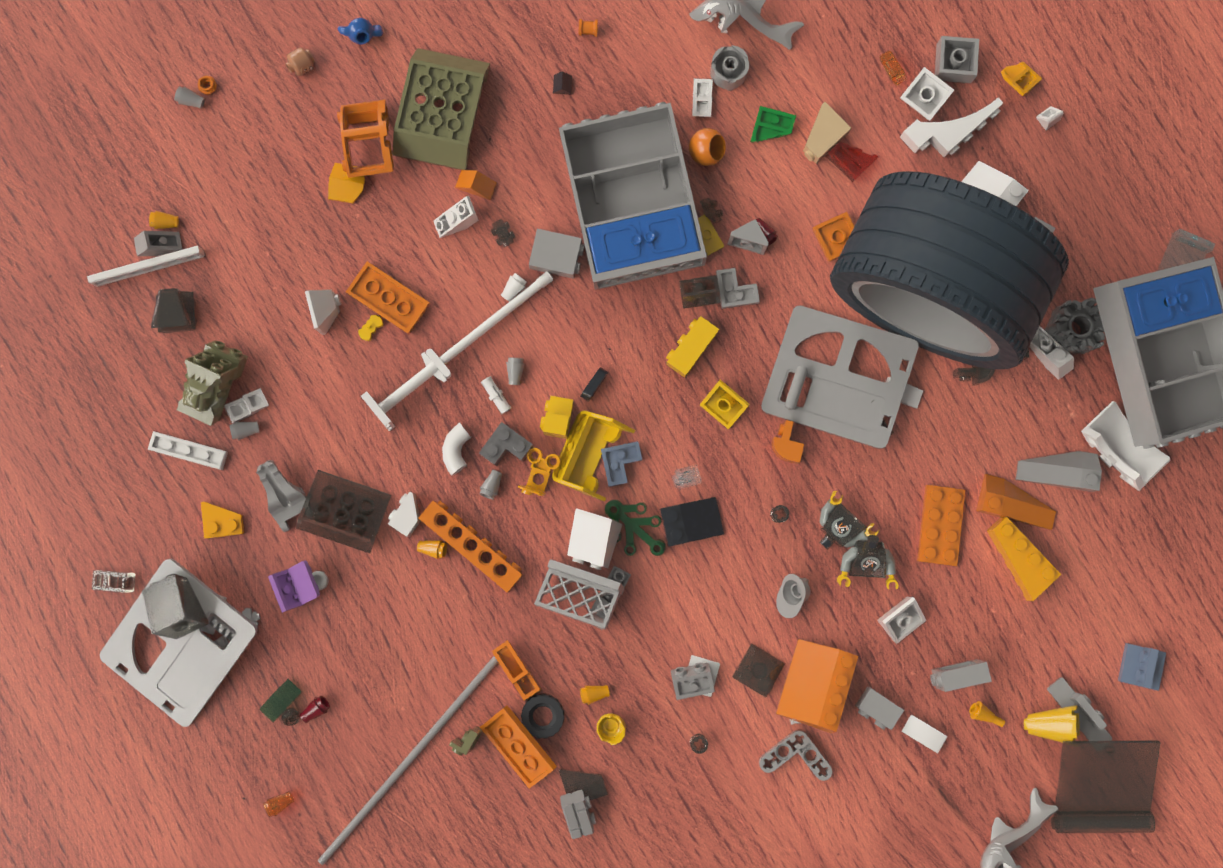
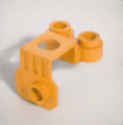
[518,448,561,496]

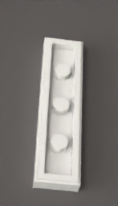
[148,431,228,470]

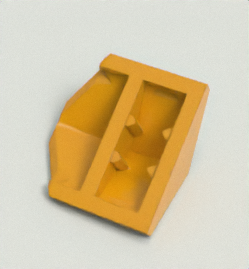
[1001,62,1042,97]
[328,163,365,204]

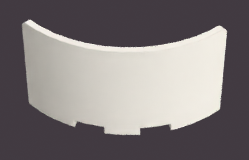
[1081,401,1170,491]

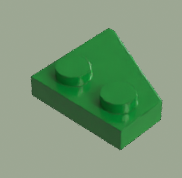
[750,106,796,143]

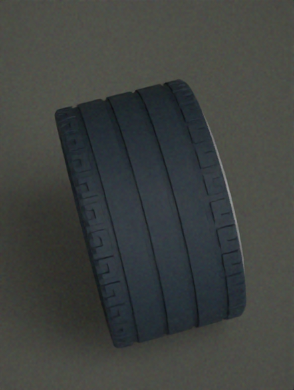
[830,171,1069,369]

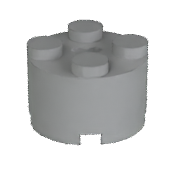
[710,46,749,91]

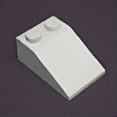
[962,161,1029,206]

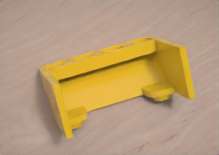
[552,411,635,502]

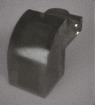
[953,365,996,386]

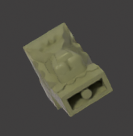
[177,340,248,426]

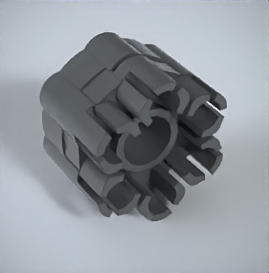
[1045,298,1105,355]

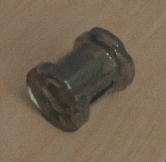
[770,505,789,523]
[690,734,708,754]

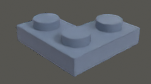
[601,441,642,487]

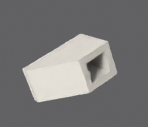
[388,492,420,537]

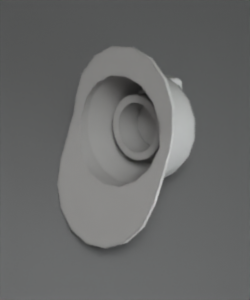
[776,574,811,618]

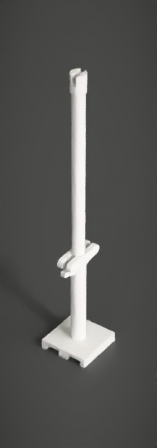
[361,271,553,431]

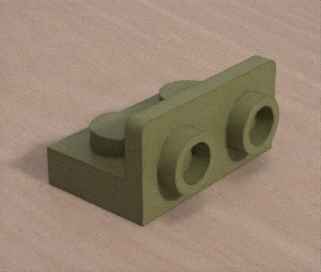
[449,726,483,756]

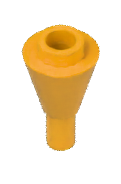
[969,701,1005,727]

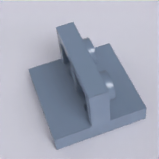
[1118,643,1166,691]

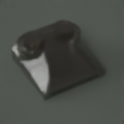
[732,643,785,697]

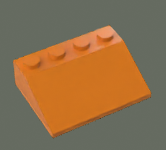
[776,639,858,734]

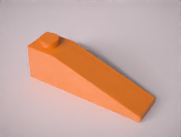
[976,474,1056,530]

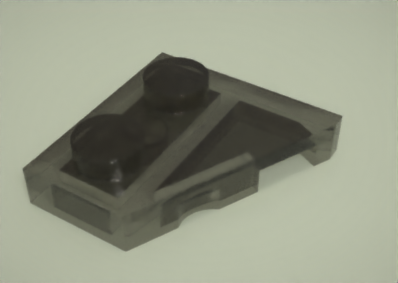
[559,769,608,800]

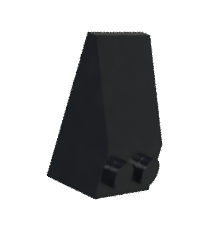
[660,497,724,547]

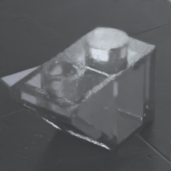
[672,464,702,491]

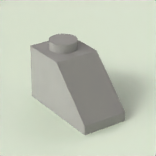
[134,231,183,256]

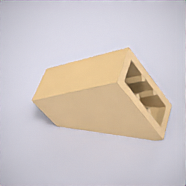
[803,102,851,164]

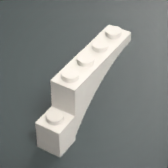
[900,98,1003,157]

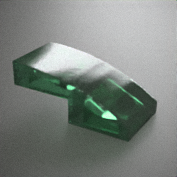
[259,679,302,723]

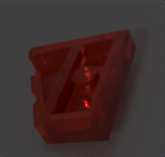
[826,142,878,182]

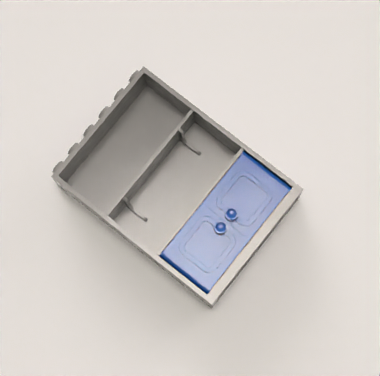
[559,102,707,290]
[1093,257,1223,449]

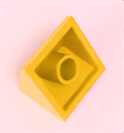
[700,379,750,429]

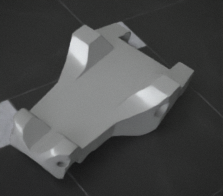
[256,460,314,532]

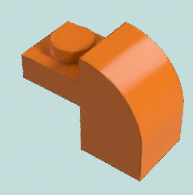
[772,420,804,464]

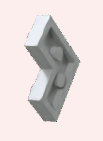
[716,268,760,309]

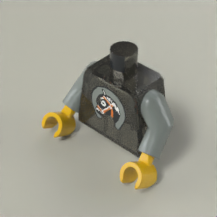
[819,491,880,550]
[837,535,899,590]

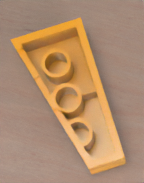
[987,517,1061,601]

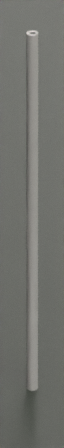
[318,656,498,865]

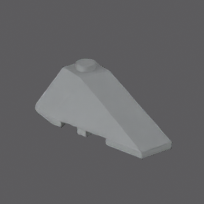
[1015,451,1102,492]

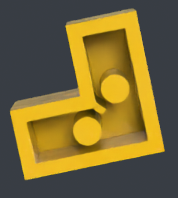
[540,396,574,439]

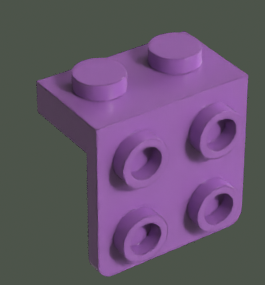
[268,560,320,613]

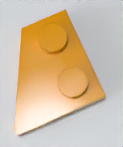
[201,502,245,539]

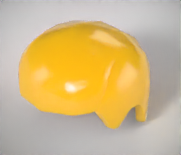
[596,713,626,745]

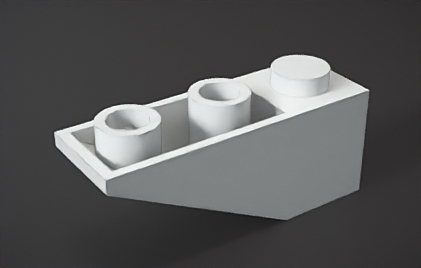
[1029,326,1074,380]

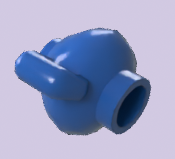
[338,17,383,45]

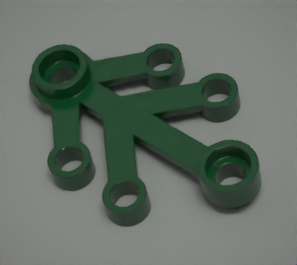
[605,500,666,556]

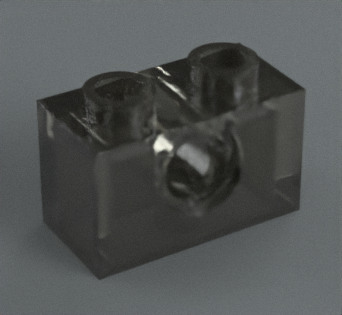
[679,275,721,309]

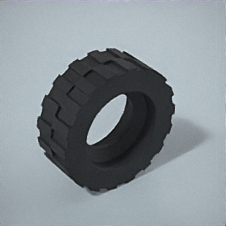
[521,694,564,739]

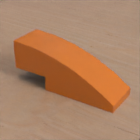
[492,640,542,701]

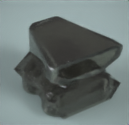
[151,288,197,333]

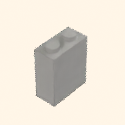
[529,229,585,279]

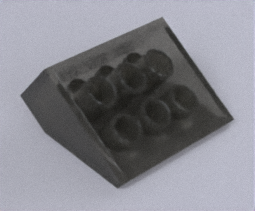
[296,470,391,553]

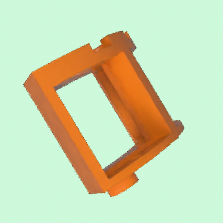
[337,99,394,178]

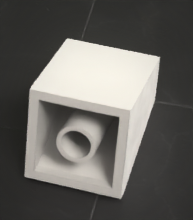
[567,508,622,570]

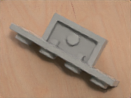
[1047,677,1112,750]

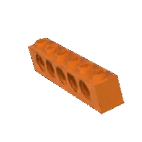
[418,500,523,593]

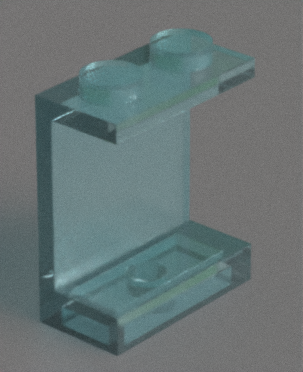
[1157,229,1215,271]

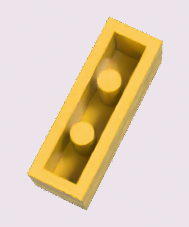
[666,316,719,378]

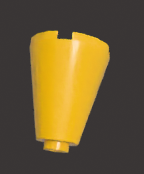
[1024,705,1080,746]

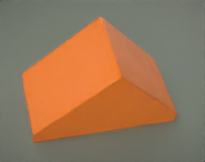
[455,170,497,200]

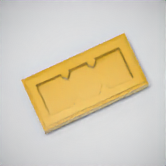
[698,214,724,256]

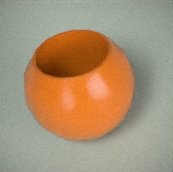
[689,128,726,166]

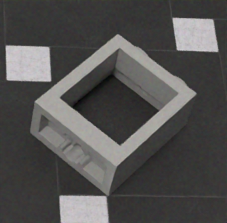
[930,659,992,692]

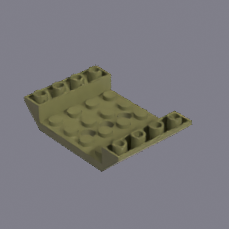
[392,48,490,170]

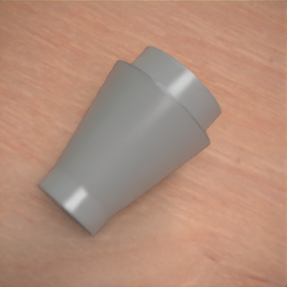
[174,86,205,109]
[506,357,525,385]
[230,421,260,441]
[479,470,502,500]

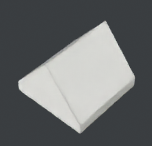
[1036,106,1064,130]

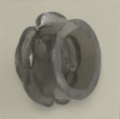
[281,708,300,726]

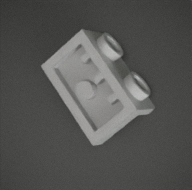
[671,663,715,700]

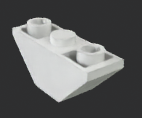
[433,196,479,238]

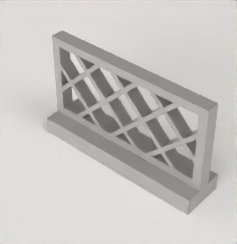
[534,559,625,630]

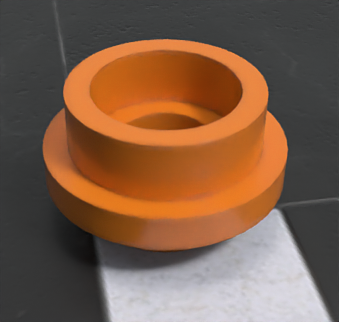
[197,76,217,95]

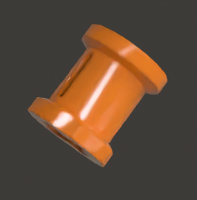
[578,19,598,37]

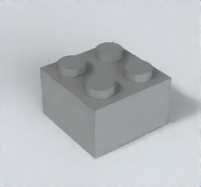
[935,36,979,83]

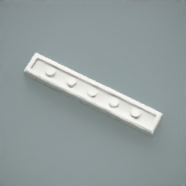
[87,246,205,287]

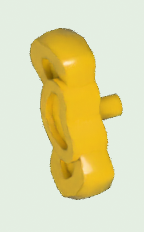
[358,315,384,341]

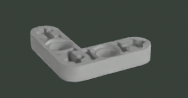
[759,730,832,781]

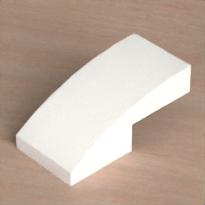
[692,78,713,117]
[224,388,269,424]
[901,715,948,753]

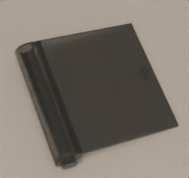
[1051,740,1161,833]

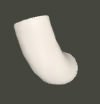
[442,423,471,476]

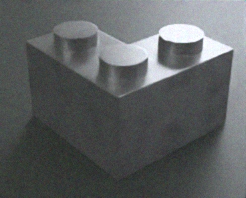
[479,422,534,466]

